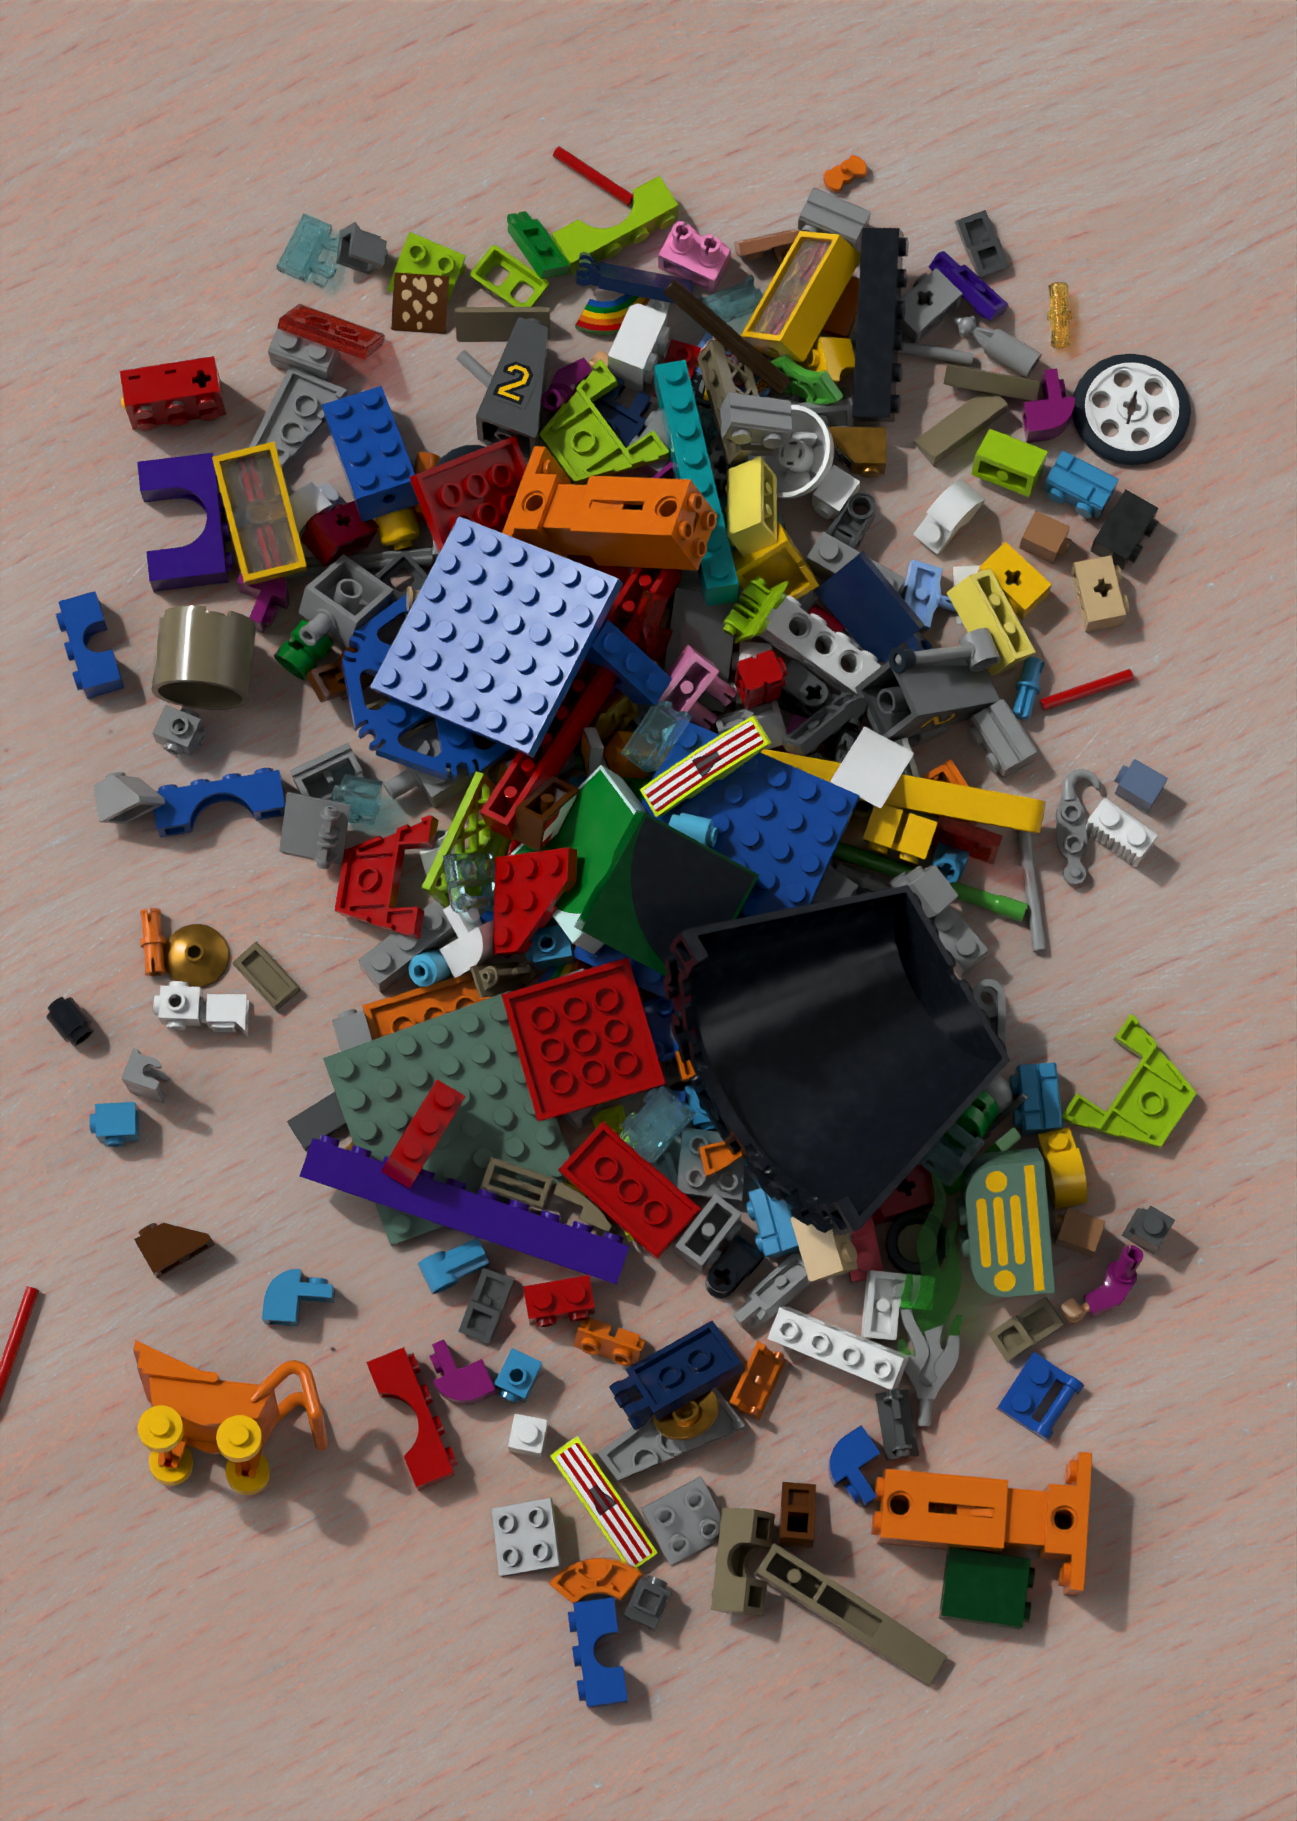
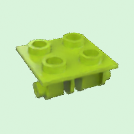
[387,231,466,305]
[722,576,789,644]

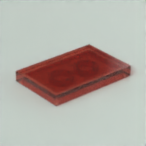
[277,304,385,360]

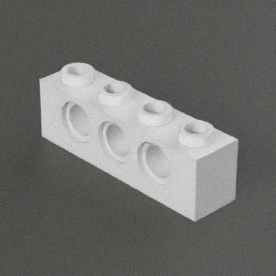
[760,595,881,697]
[767,1306,910,1390]

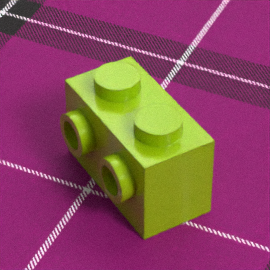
[971,428,1048,497]

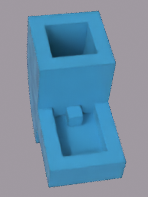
[262,1269,335,1327]

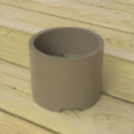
[152,606,256,710]

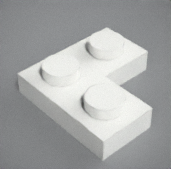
[861,1270,935,1340]

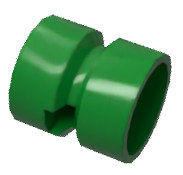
[273,620,334,681]
[944,1091,998,1149]

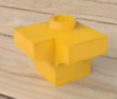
[795,337,855,384]

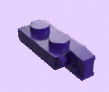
[928,251,1009,321]

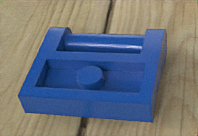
[996,1352,1084,1441]

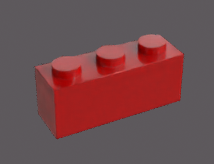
[381,1079,466,1189]

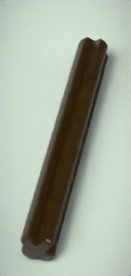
[663,279,791,394]

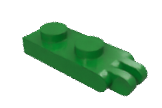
[507,211,570,279]

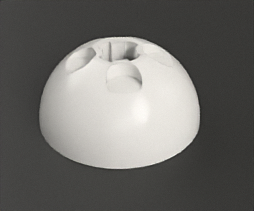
[745,405,834,499]

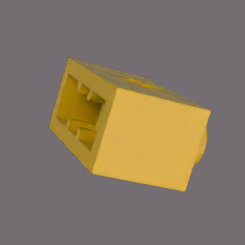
[978,541,1052,620]

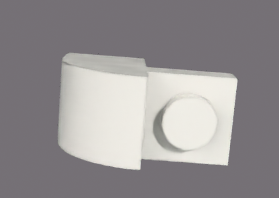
[913,480,986,554]
[289,482,347,542]
[439,897,494,978]

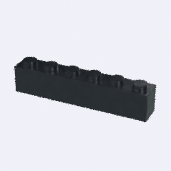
[852,228,909,422]

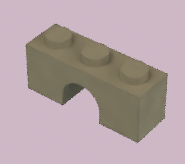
[711,1508,775,1616]

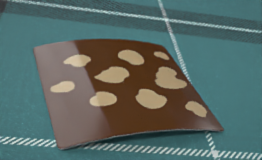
[391,272,449,334]

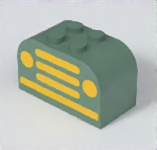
[955,1148,1055,1297]

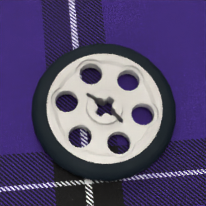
[1072,353,1191,465]

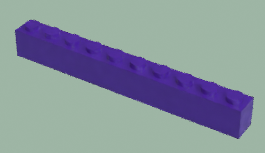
[299,1134,629,1284]

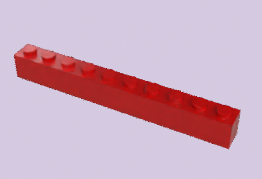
[480,567,682,842]

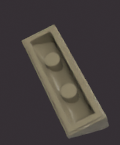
[455,307,550,342]
[943,363,1040,401]
[914,392,1008,466]

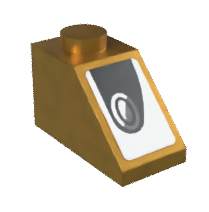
[828,427,886,478]

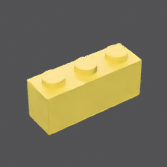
[725,456,777,557]
[946,568,1036,676]

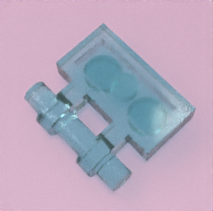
[277,213,342,288]

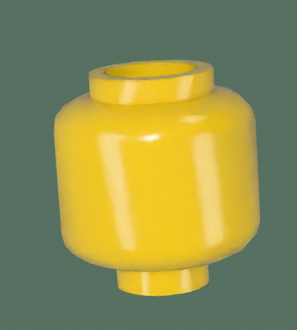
[375,507,421,551]

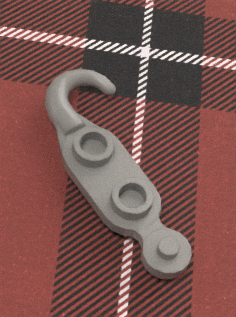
[1056,769,1101,886]

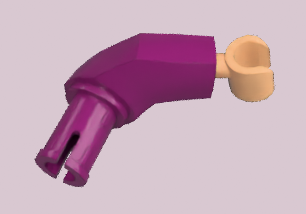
[542,351,608,413]
[1061,1245,1144,1323]

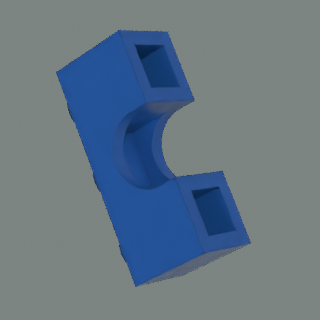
[56,591,125,699]
[585,620,672,705]
[568,1597,628,1708]

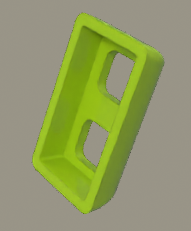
[470,245,549,307]

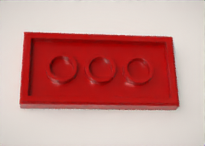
[558,1121,702,1260]

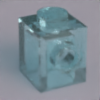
[332,774,383,825]

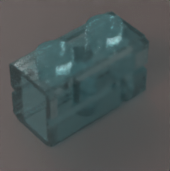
[619,1085,697,1163]

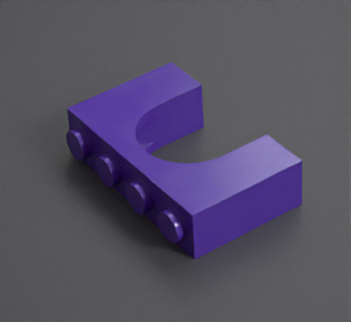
[137,453,234,592]

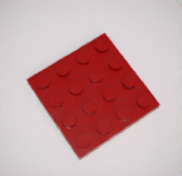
[409,436,527,553]
[501,957,666,1123]

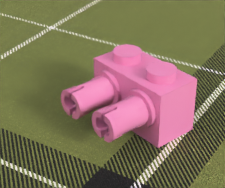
[658,221,731,293]
[656,644,737,730]

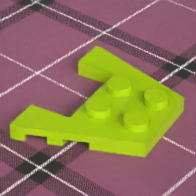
[539,359,670,485]
[1062,1014,1197,1149]

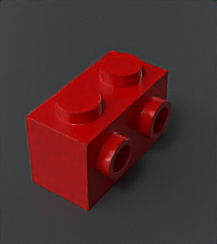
[523,1275,595,1328]

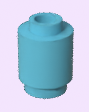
[669,813,718,847]
[408,949,451,987]

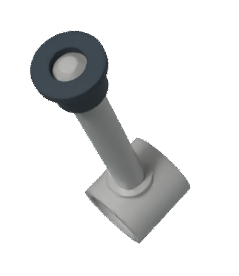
[889,628,1000,673]

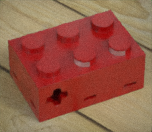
[120,356,226,431]

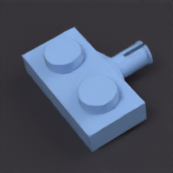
[902,560,955,631]

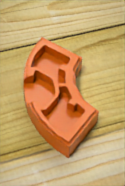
[548,1557,644,1604]

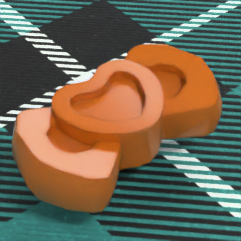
[823,155,867,193]

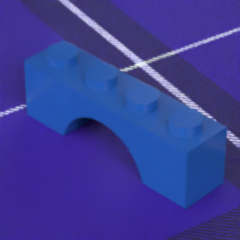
[154,768,286,838]

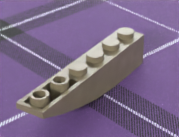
[755,1543,947,1685]

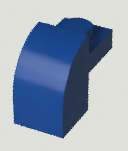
[828,1425,880,1507]

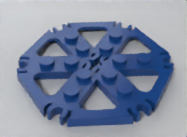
[342,589,513,781]

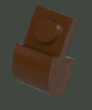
[306,647,375,703]
[778,1482,816,1548]

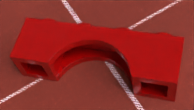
[366,1347,458,1491]

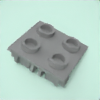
[279,792,351,869]
[677,1128,745,1201]
[641,1476,721,1566]
[491,1498,561,1576]

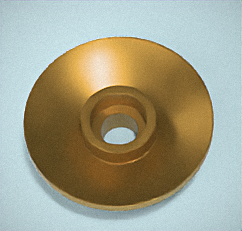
[164,924,229,988]
[653,1390,719,1440]

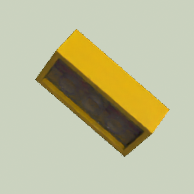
[741,231,861,362]
[212,441,307,586]

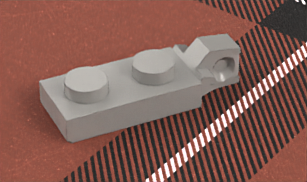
[733,1251,811,1333]

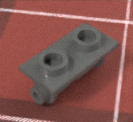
[875,1388,919,1461]

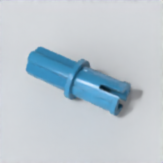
[1013,656,1045,721]

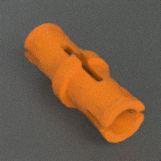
[140,908,166,976]

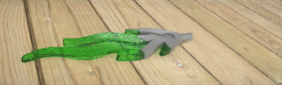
[898,1173,963,1426]

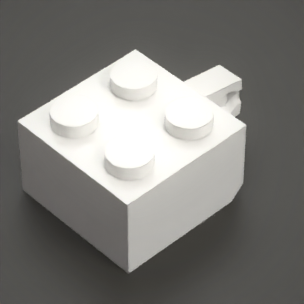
[608,299,671,392]

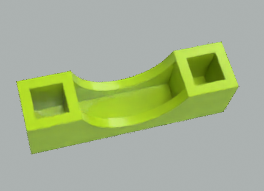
[552,175,679,276]

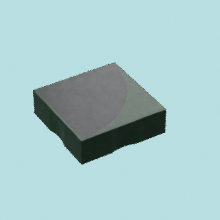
[574,810,759,976]

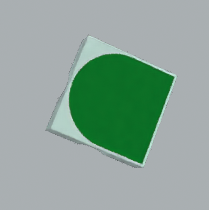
[510,765,646,955]

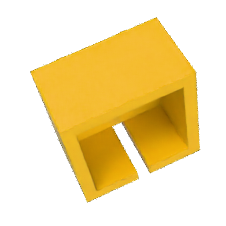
[731,522,819,600]
[863,804,938,865]

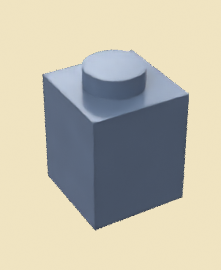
[1114,759,1168,813]

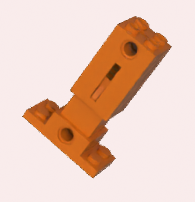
[502,446,717,570]
[871,1452,1092,1596]

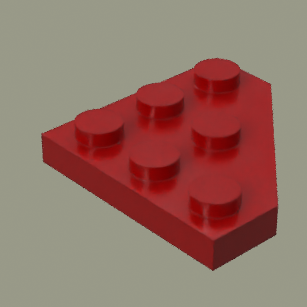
[493,847,577,956]

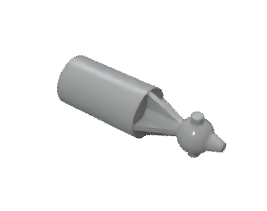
[953,316,1042,378]

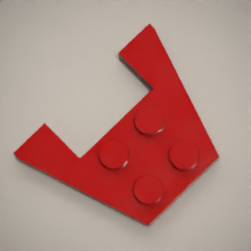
[335,815,439,939]

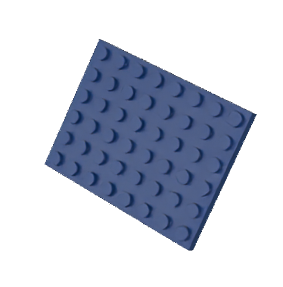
[572,718,860,1002]

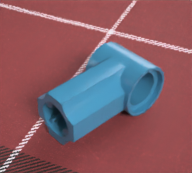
[931,842,970,884]
[418,1238,490,1294]

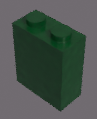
[939,1547,1035,1630]

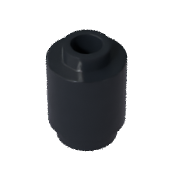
[46,997,94,1046]

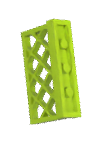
[421,772,511,911]

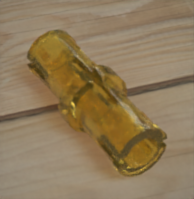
[1047,282,1072,349]

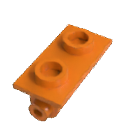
[573,1317,646,1366]

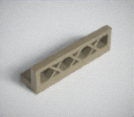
[697,340,774,467]

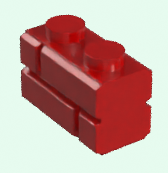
[735,650,788,710]

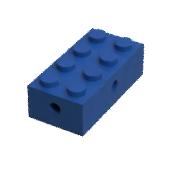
[322,386,419,522]

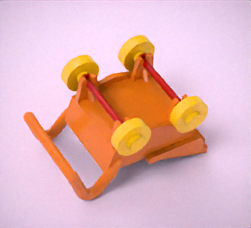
[133,1340,328,1495]

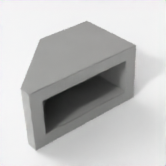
[94,772,165,824]

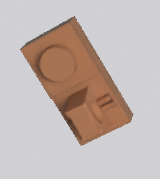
[734,229,799,264]

